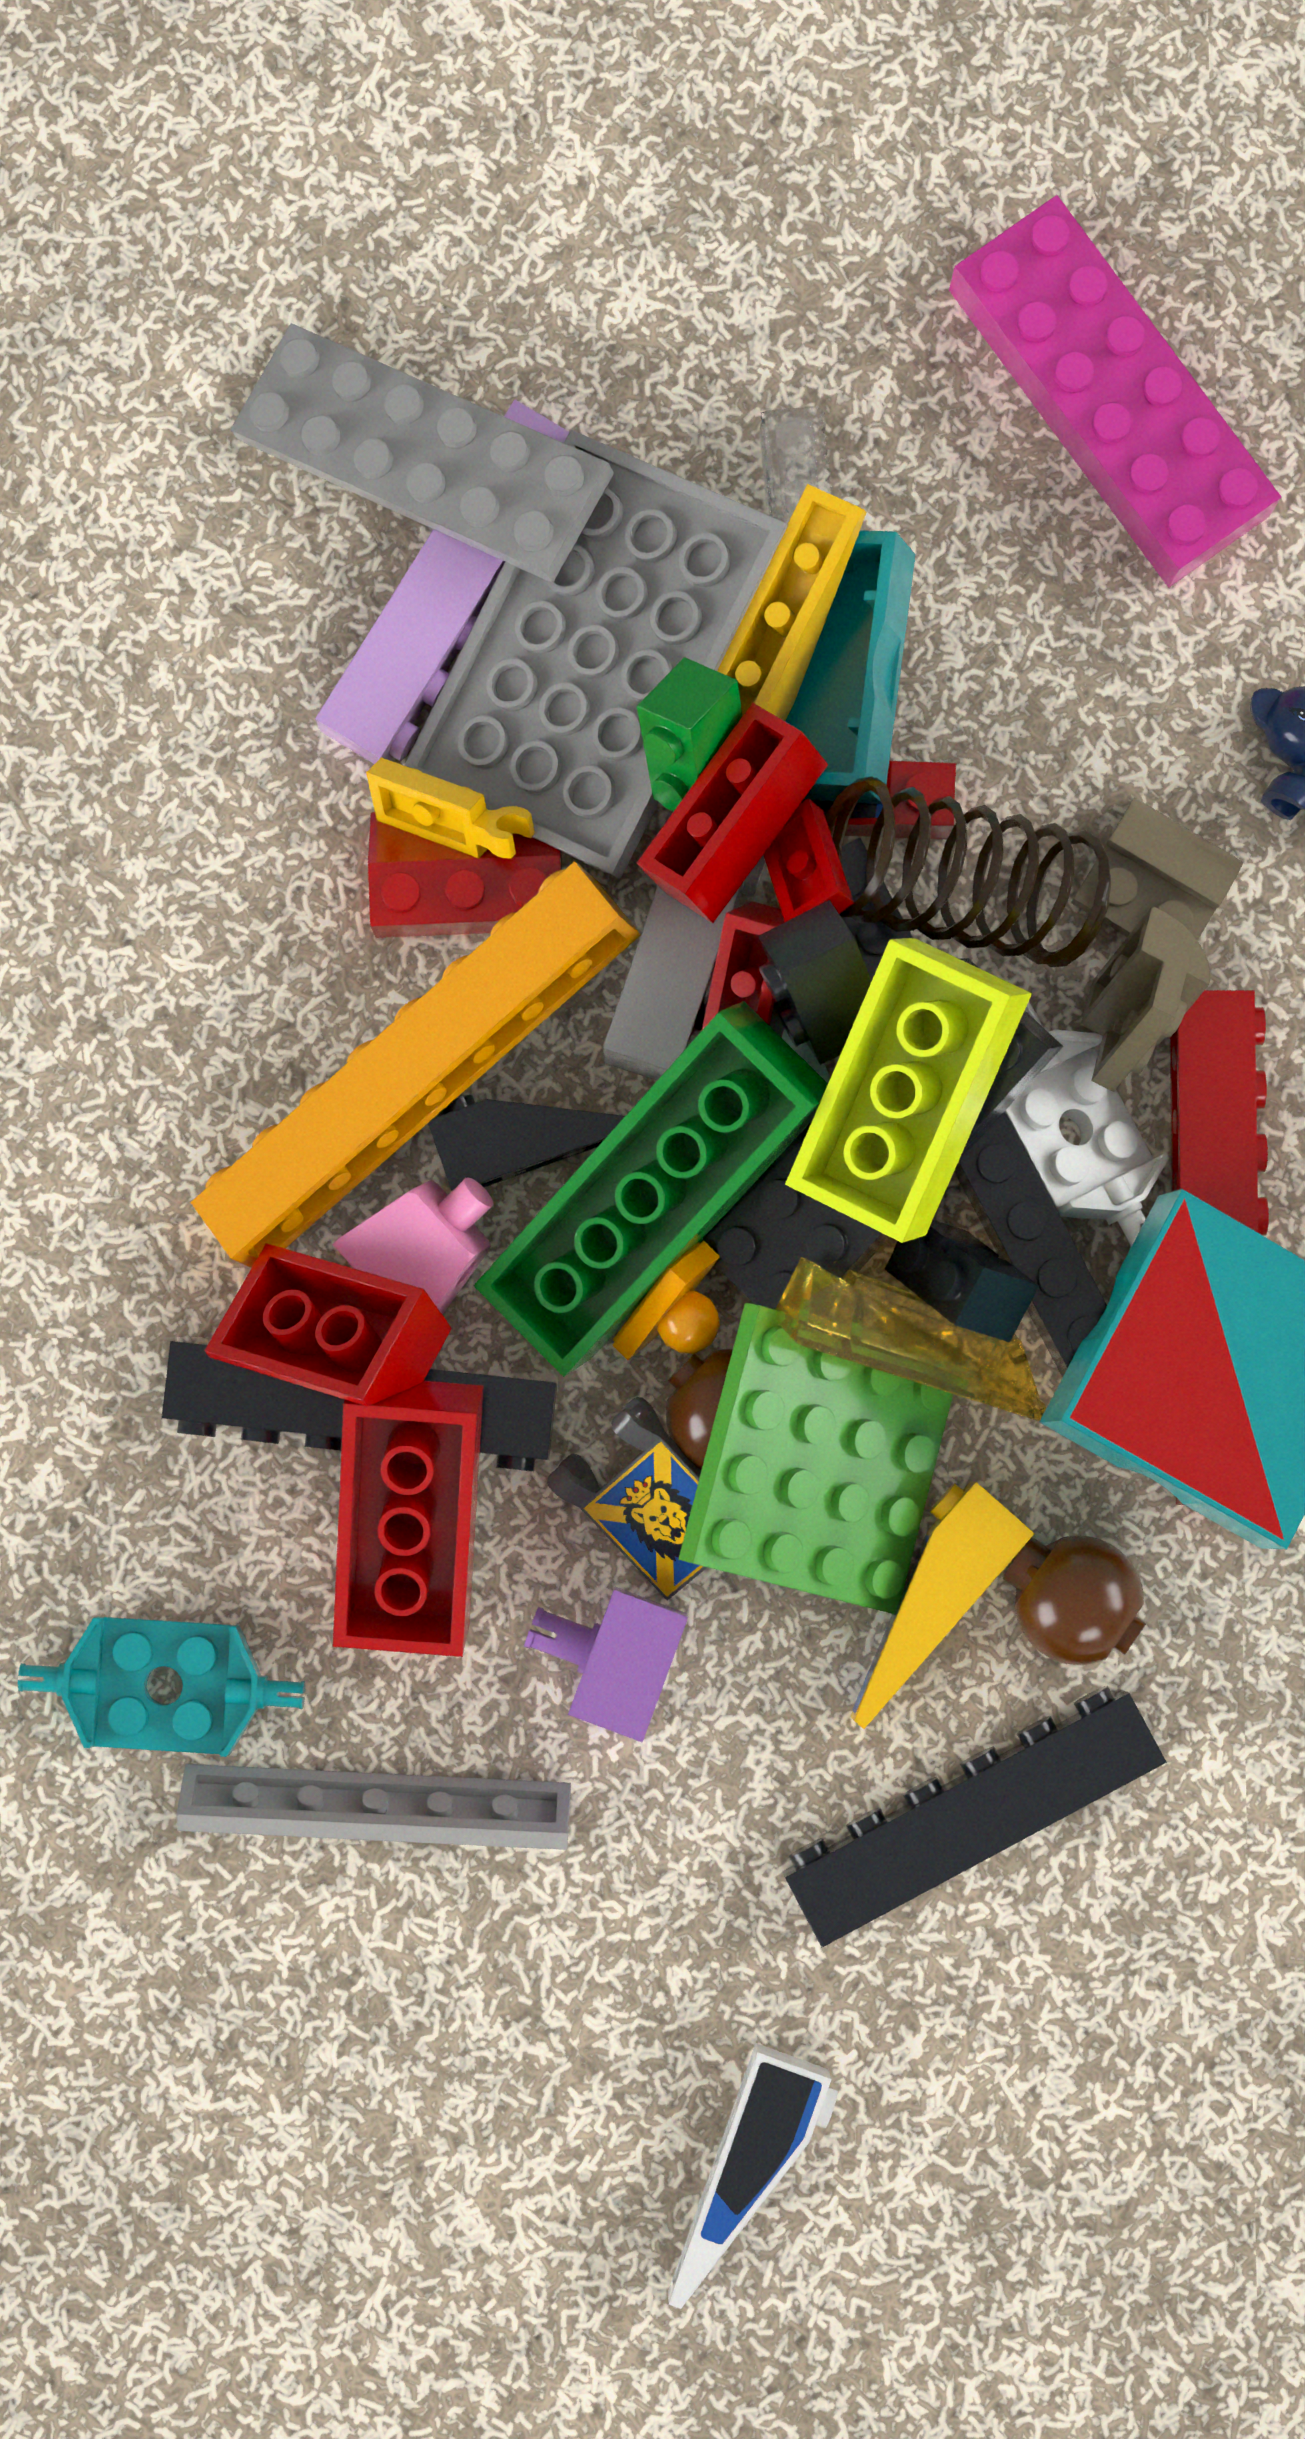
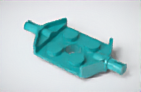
[18,1616,305,1757]

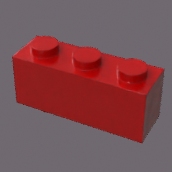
[637,703,828,923]

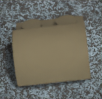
[1071,797,1243,941]
[1081,906,1210,1092]

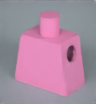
[332,1177,493,1315]

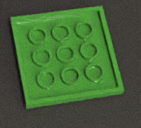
[678,1303,960,1614]

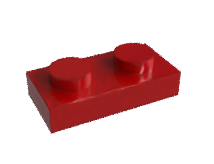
[763,798,854,922]

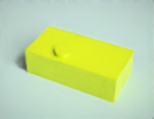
[785,938,1032,1243]

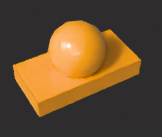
[612,1241,720,1360]

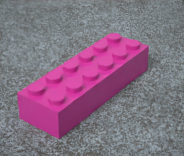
[949,195,1281,588]

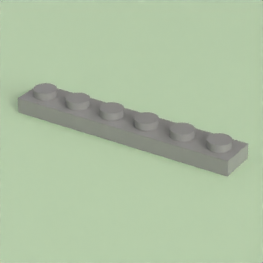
[177,1764,571,1850]

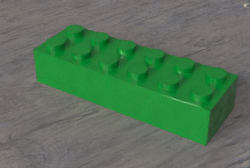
[473,1001,828,1377]

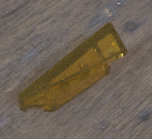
[775,1257,1046,1422]

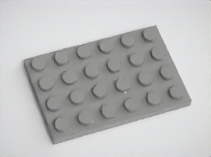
[404,430,788,879]

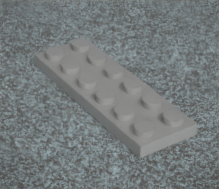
[230,323,614,583]

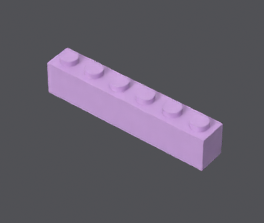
[315,400,569,764]

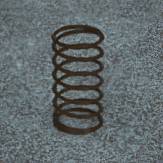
[825,776,1111,967]

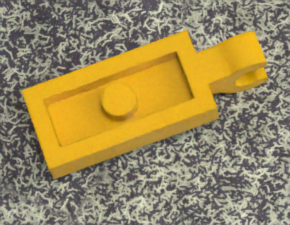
[366,757,535,858]

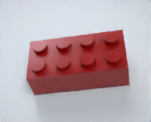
[333,1381,483,1657]

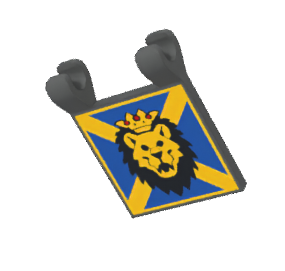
[547,1397,707,1601]

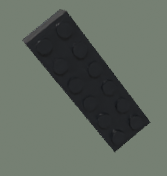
[699,958,1063,1321]

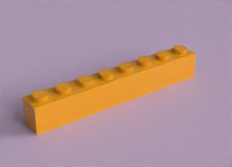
[190,861,641,1268]

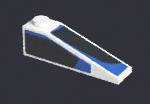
[668,2043,838,2309]

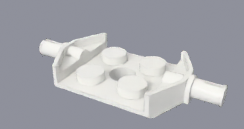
[1005,1002,1169,1246]

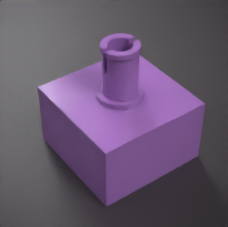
[524,1587,688,1742]

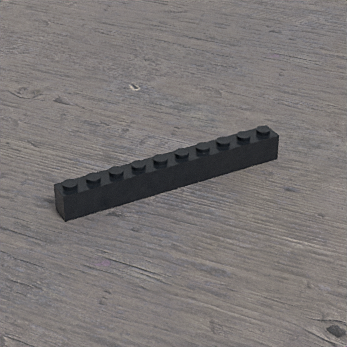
[841,838,1107,1378]

